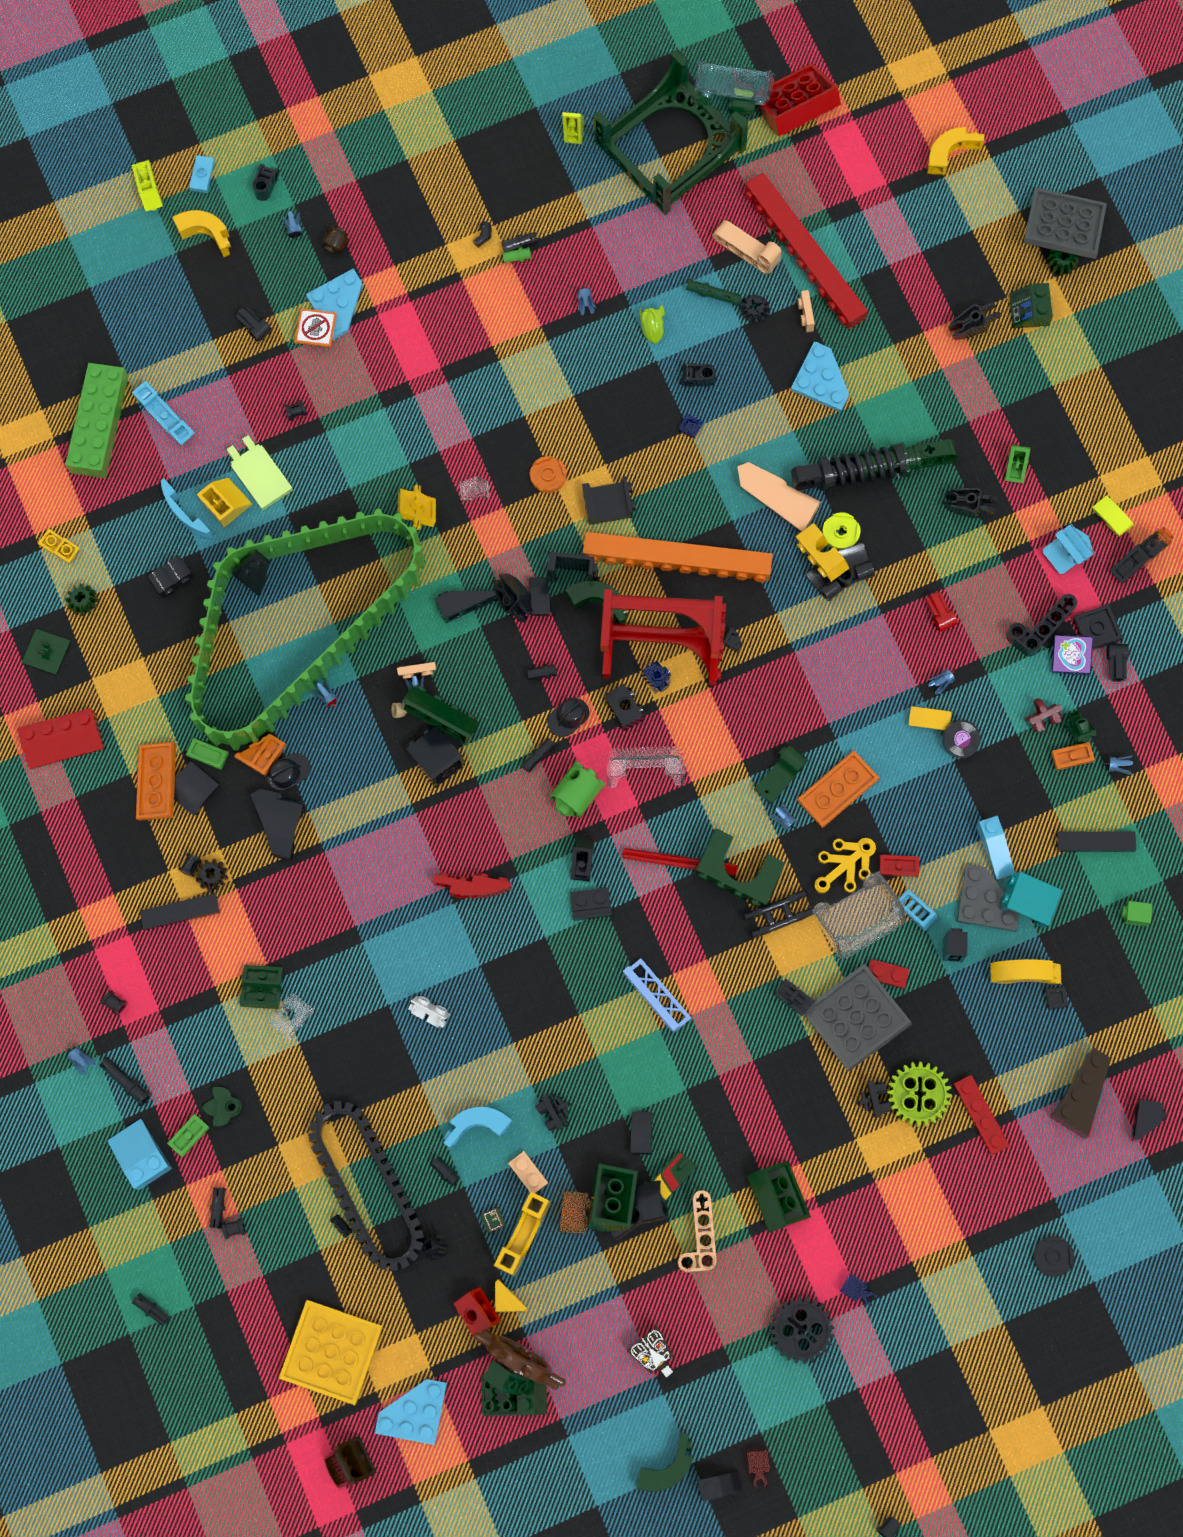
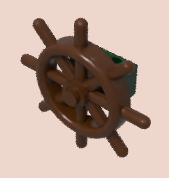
[473,1329,566,1396]

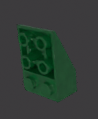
[482,1374,547,1416]

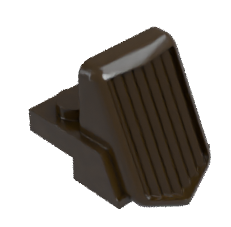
[325,1435,377,1488]

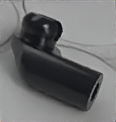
[473,221,492,248]

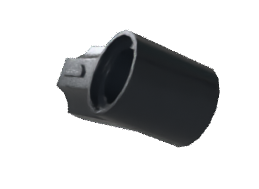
[236,307,272,343]
[1107,643,1129,682]

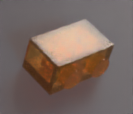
[560,1191,590,1235]

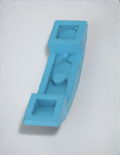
[132,381,195,446]
[161,478,213,539]

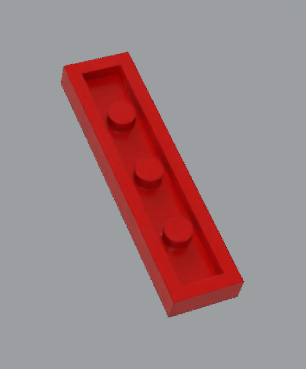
[953,1075,1009,1156]

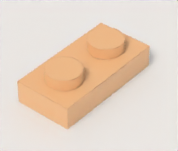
[798,290,815,332]
[397,662,437,679]
[508,1151,548,1193]

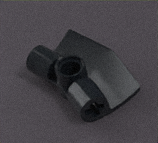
[806,543,875,601]
[610,1180,669,1240]

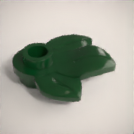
[202,1087,242,1126]

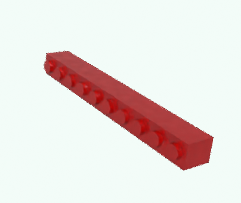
[744,172,868,330]

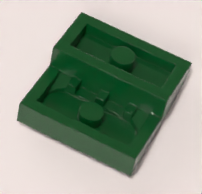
[239,965,283,1009]

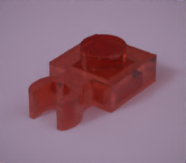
[747,1450,770,1488]

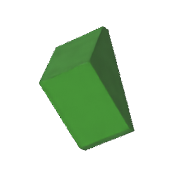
[1005,445,1030,483]

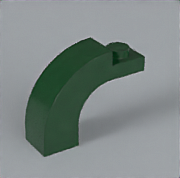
[565,581,628,624]
[637,1433,693,1491]

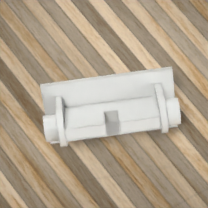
[408,996,451,1028]

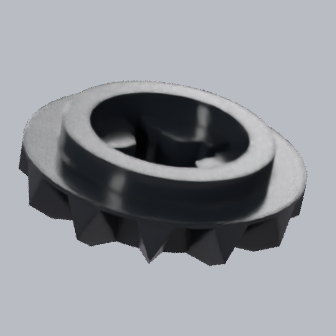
[740,293,769,322]

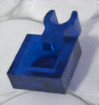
[840,1274,877,1306]

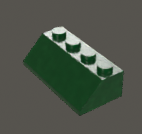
[400,685,479,745]

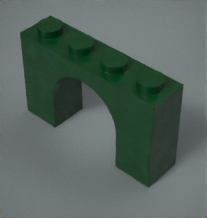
[694,828,786,907]

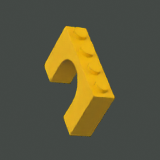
[494,1192,551,1277]

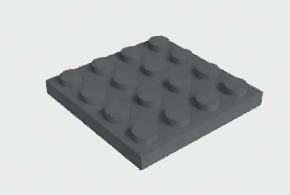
[1023,188,1107,259]
[804,964,912,1072]

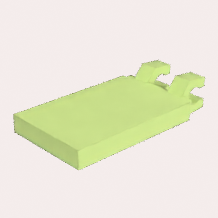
[227,435,293,511]

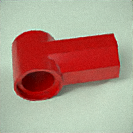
[926,592,958,632]

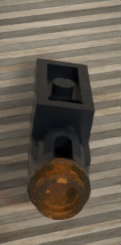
[1110,527,1173,584]

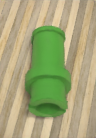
[503,247,531,263]

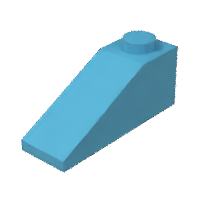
[976,816,1015,881]

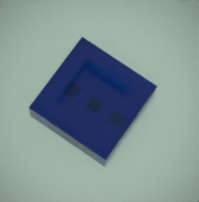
[678,414,703,439]

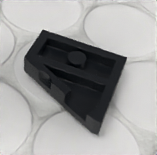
[231,549,271,596]

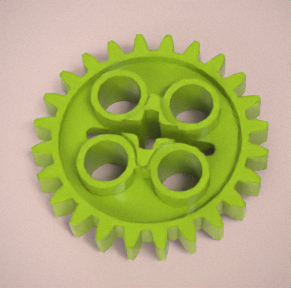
[887,1062,952,1127]

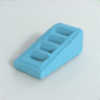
[895,889,938,931]

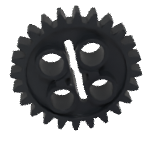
[769,1296,835,1364]

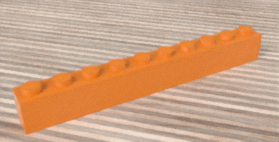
[583,532,773,582]

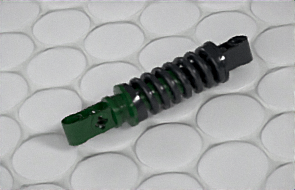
[791,439,958,492]

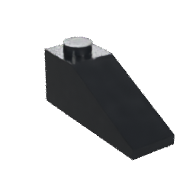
[435,591,497,623]

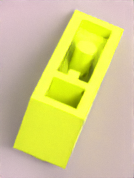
[562,112,585,144]
[132,160,163,211]

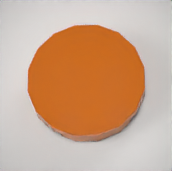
[530,456,567,493]

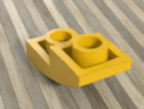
[38,529,80,563]
[909,706,952,730]

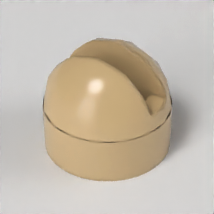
[391,703,407,718]

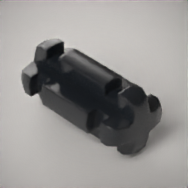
[330,1214,352,1238]

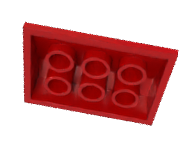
[754,63,841,136]

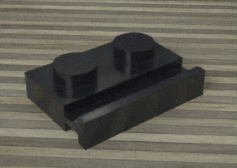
[570,887,612,921]

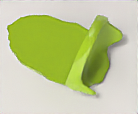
[639,305,665,344]

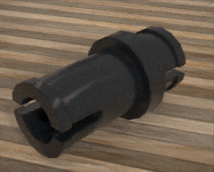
[527,664,557,681]
[431,1157,460,1187]

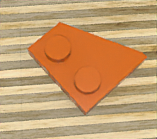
[234,734,287,777]

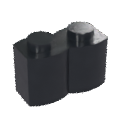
[148,556,194,598]

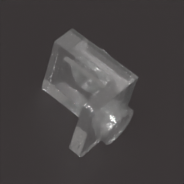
[459,476,490,502]

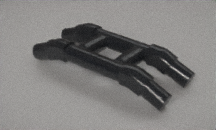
[742,889,816,939]

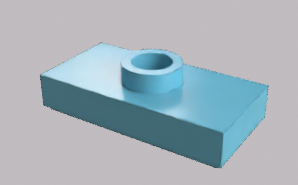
[189,155,215,193]

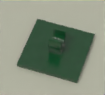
[21,629,71,675]

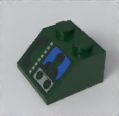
[1009,283,1053,329]

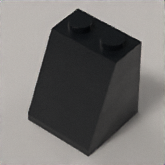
[406,726,465,788]

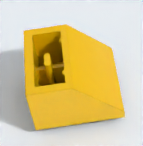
[197,478,252,528]

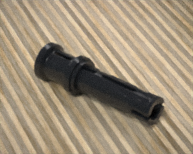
[99,1057,152,1107]

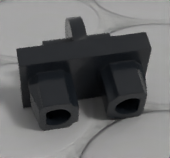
[774,979,814,1016]
[857,1080,892,1119]
[536,1094,571,1131]

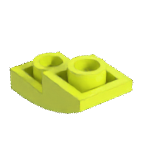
[1092,496,1134,537]

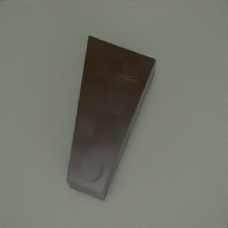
[1050,1048,1111,1139]

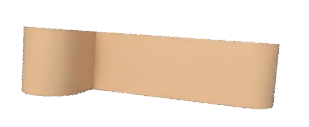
[712,220,782,274]
[678,1190,716,1273]

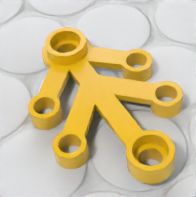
[814,838,876,894]

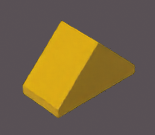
[495,1280,528,1312]

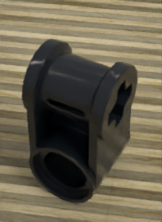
[253,164,279,201]
[680,363,716,387]

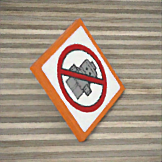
[295,308,337,347]

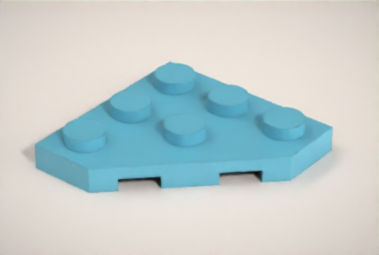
[306,269,363,340]
[791,341,849,412]
[375,1379,447,1445]

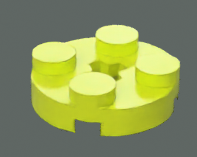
[822,513,860,550]

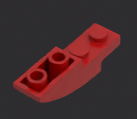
[432,872,512,899]

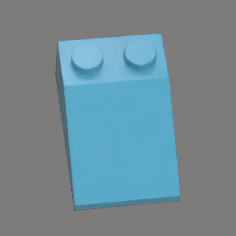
[108,1119,172,1191]

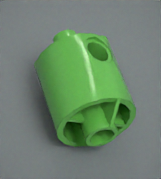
[550,761,606,818]

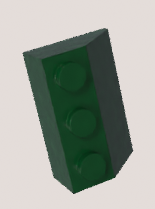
[747,1161,811,1233]
[586,1164,638,1232]

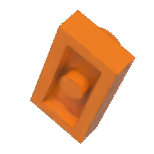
[1051,742,1095,771]

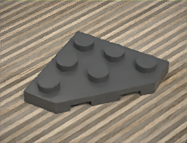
[957,864,1019,932]

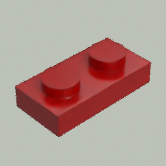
[879,855,920,877]
[869,959,909,989]

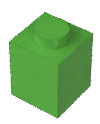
[1121,901,1152,927]

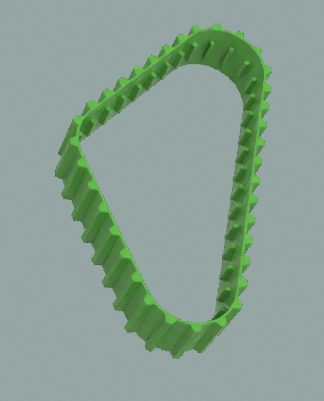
[185,509,426,751]

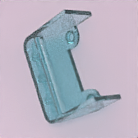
[695,60,775,105]

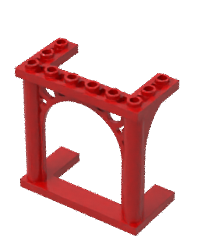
[600,589,726,686]

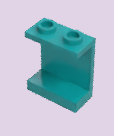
[1001,872,1062,928]

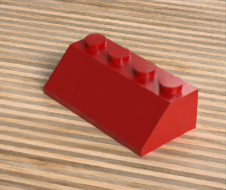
[17,708,104,769]

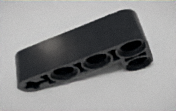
[1006,594,1077,657]

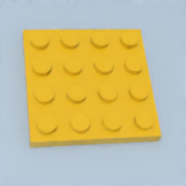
[279,1300,383,1405]

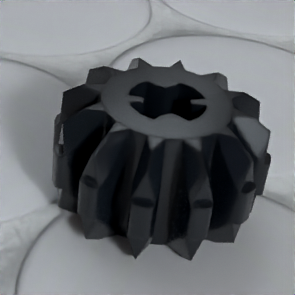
[195,859,229,892]

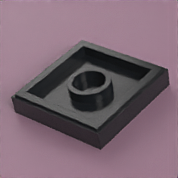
[1073,604,1123,651]

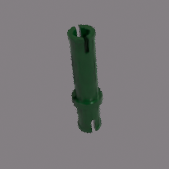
[686,279,742,306]

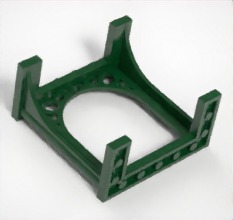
[593,50,748,215]

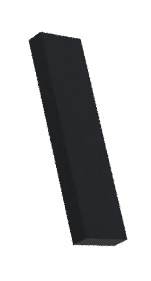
[1056,831,1136,852]
[140,893,220,930]

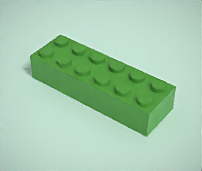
[65,363,129,478]

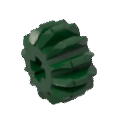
[1047,249,1079,276]
[66,583,99,616]

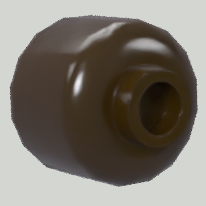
[322,226,349,254]

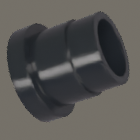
[876,1516,901,1537]

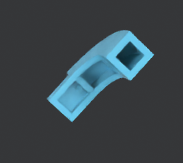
[444,1107,513,1149]

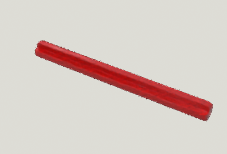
[623,848,737,875]

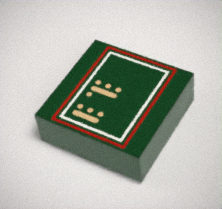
[480,1207,506,1234]

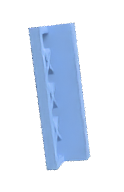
[623,959,691,1034]

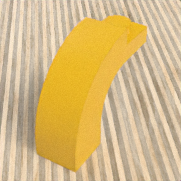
[927,127,984,174]
[172,210,231,257]
[991,960,1061,985]

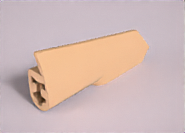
[737,462,821,532]

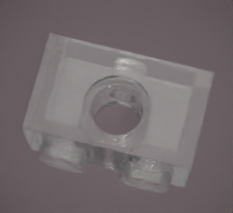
[269,993,314,1040]

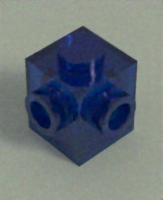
[642,661,671,693]

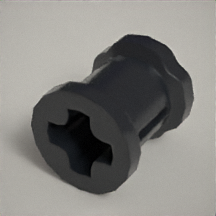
[285,400,307,421]
[178,853,202,878]
[101,990,127,1016]
[222,1217,246,1240]

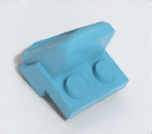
[1043,524,1095,574]

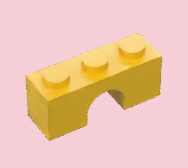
[796,523,849,582]

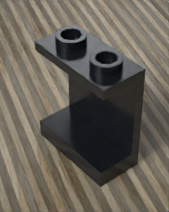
[582,476,636,525]
[547,552,598,582]

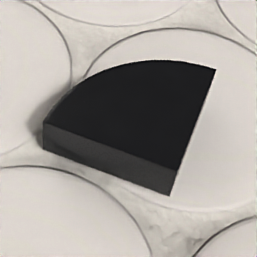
[724,628,741,653]

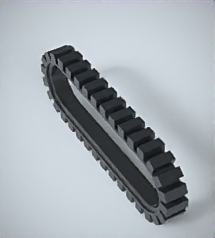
[308,1101,425,1272]

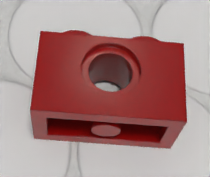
[453,1287,501,1335]

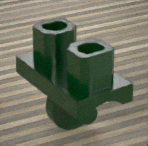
[1064,710,1097,744]

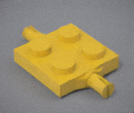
[398,485,436,530]

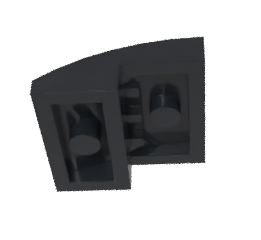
[174,761,221,816]

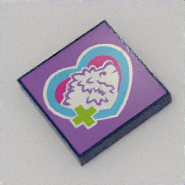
[1052,635,1093,675]

